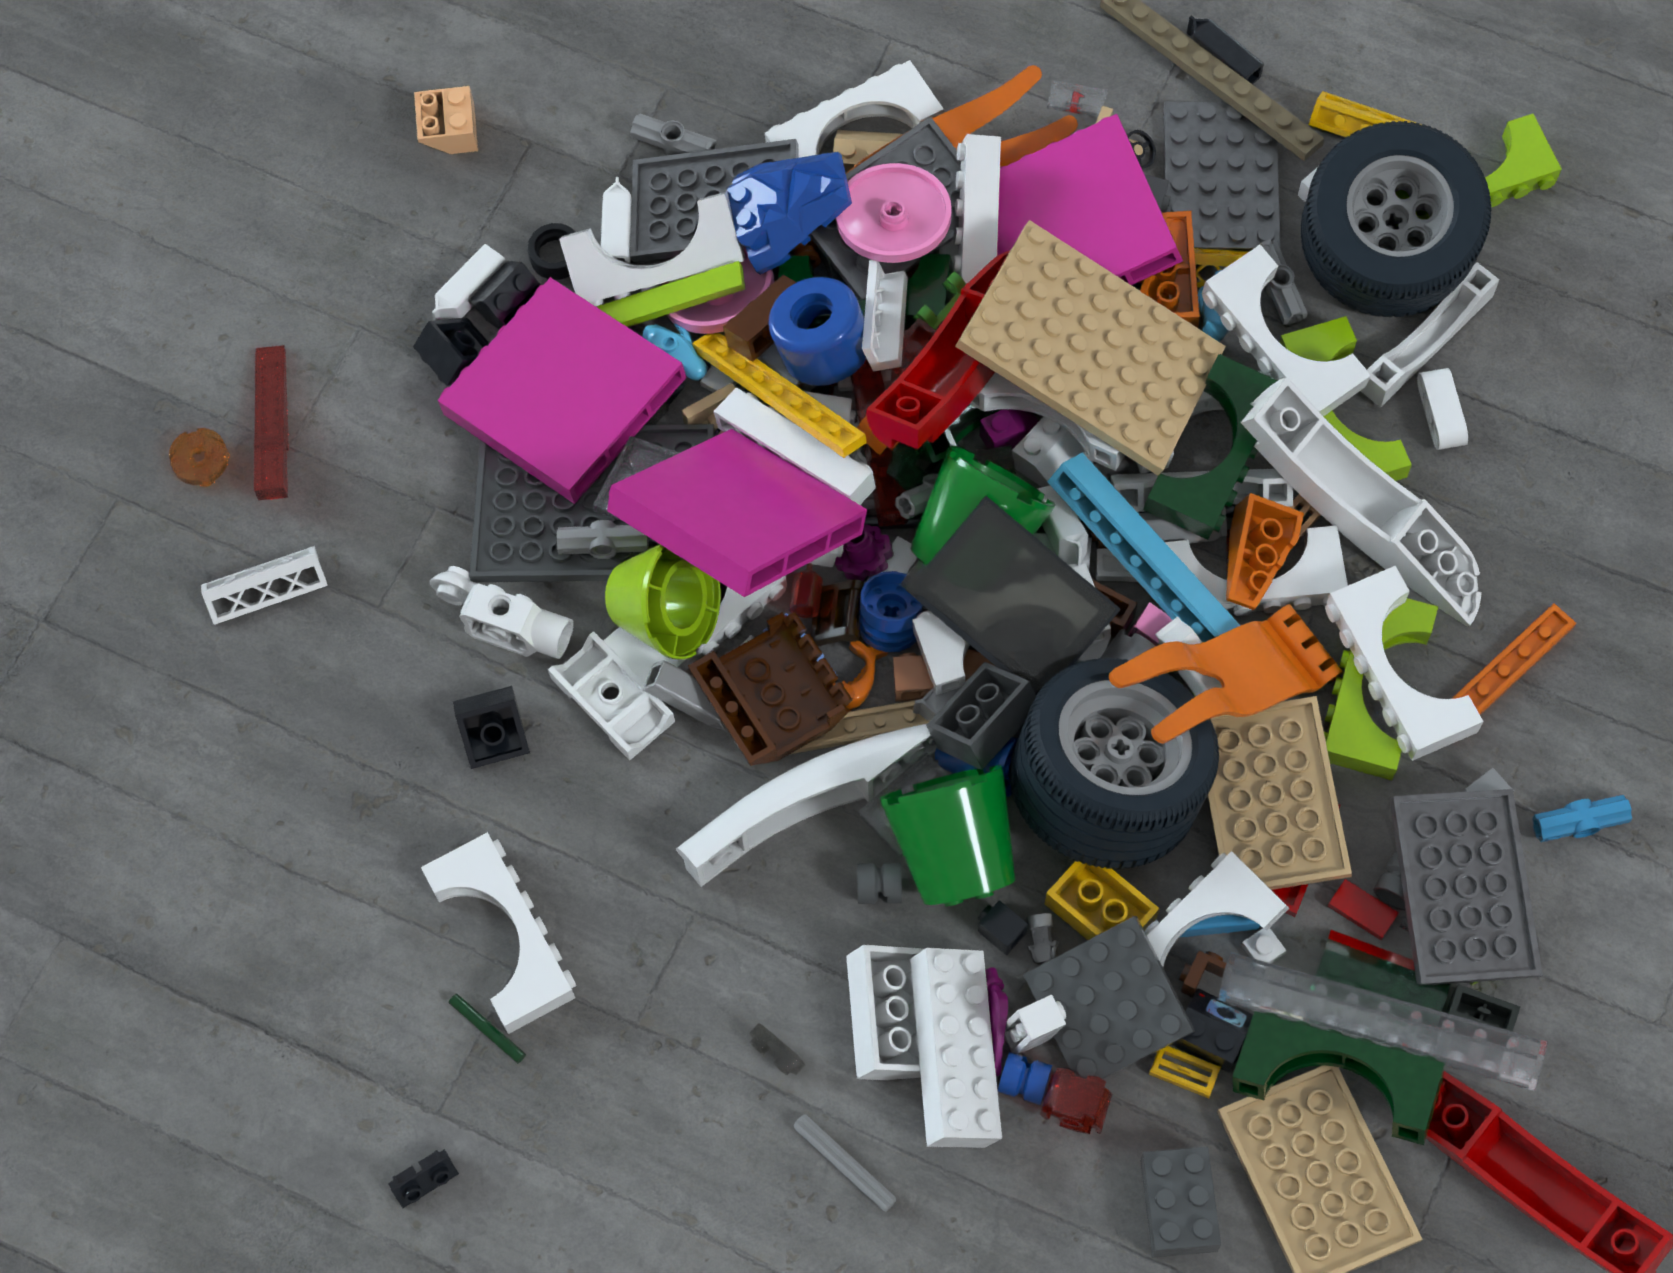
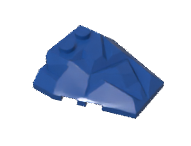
[727,152,852,275]

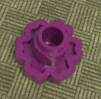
[834,525,894,581]

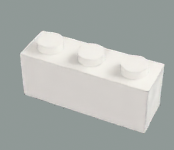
[1004,995,1066,1055]

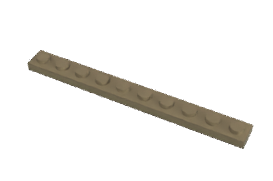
[1100,0,1324,161]

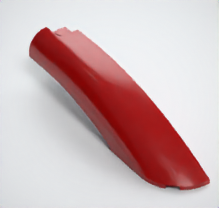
[866,250,1010,449]
[1391,1039,1673,1273]

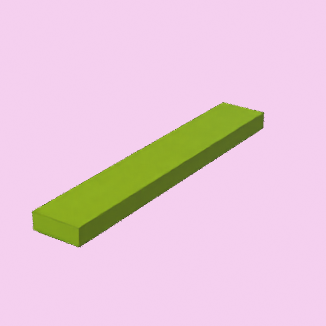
[596,261,746,327]

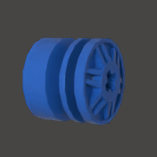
[859,571,924,652]

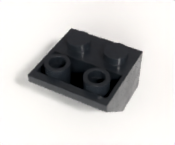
[469,261,541,330]

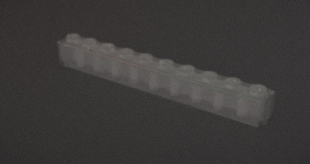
[1218,952,1548,1091]

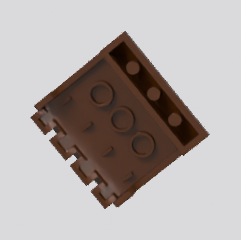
[688,612,853,766]

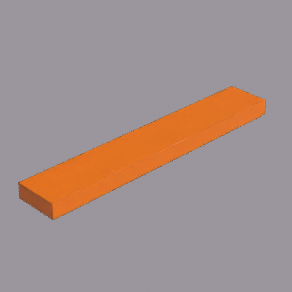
[1451,603,1576,715]

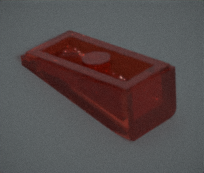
[891,318,936,376]

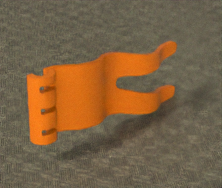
[846,65,1078,174]
[1109,604,1343,744]

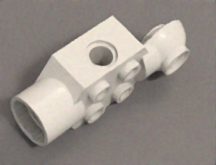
[430,566,573,659]

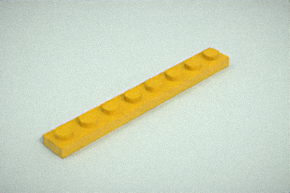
[692,333,867,458]

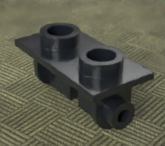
[388,1149,459,1208]

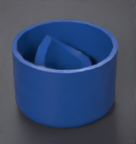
[768,277,867,386]

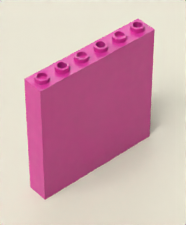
[997,114,1183,285]
[437,277,686,504]
[607,429,867,597]

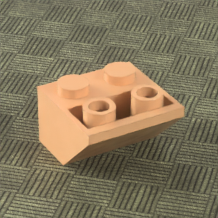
[414,86,478,154]

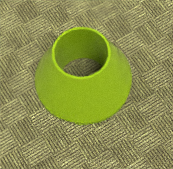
[605,544,721,659]

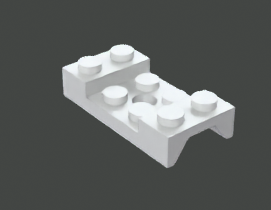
[548,631,675,761]

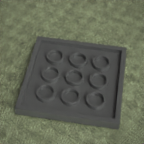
[1023,916,1196,1090]

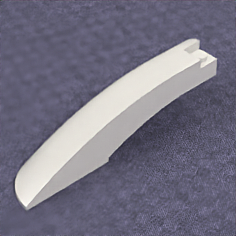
[1241,377,1482,626]
[676,724,937,887]

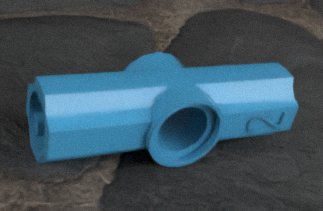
[1532,795,1632,842]

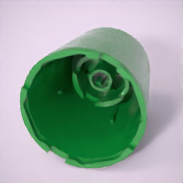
[910,446,1056,593]
[880,765,1015,907]

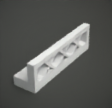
[862,260,908,372]
[201,546,328,625]

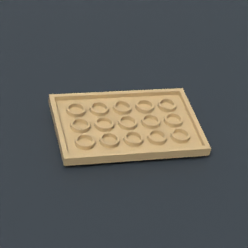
[1208,696,1352,890]
[1217,1066,1422,1273]

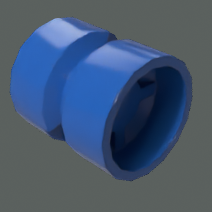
[998,1052,1053,1106]

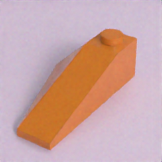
[1140,211,1200,328]
[1226,493,1304,610]

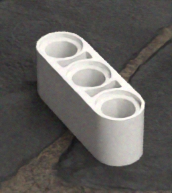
[1417,368,1468,450]

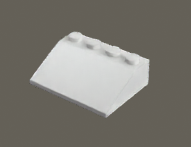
[846,945,924,1080]

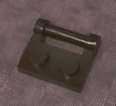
[810,579,865,646]

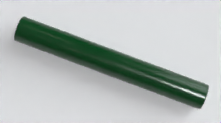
[449,994,526,1064]

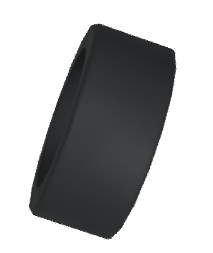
[528,223,575,280]

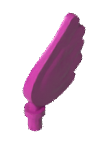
[985,967,1008,1077]

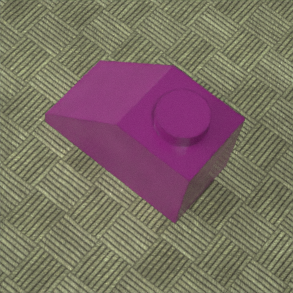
[979,409,1039,459]

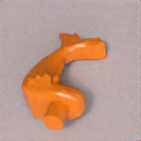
[832,641,888,711]

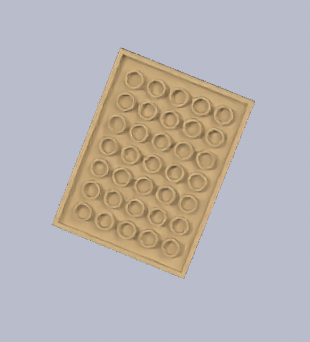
[955,220,1226,476]

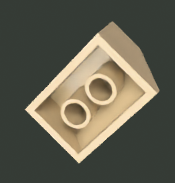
[833,130,902,173]

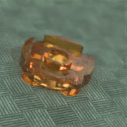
[169,428,230,487]

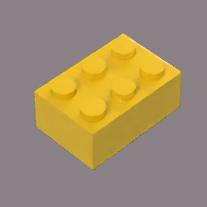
[1045,861,1160,940]

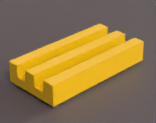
[1149,1046,1221,1099]

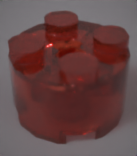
[1040,1068,1113,1134]

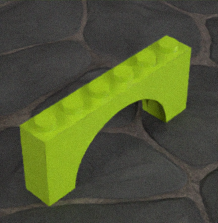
[1395,113,1562,227]
[1279,316,1412,481]
[1324,598,1438,781]

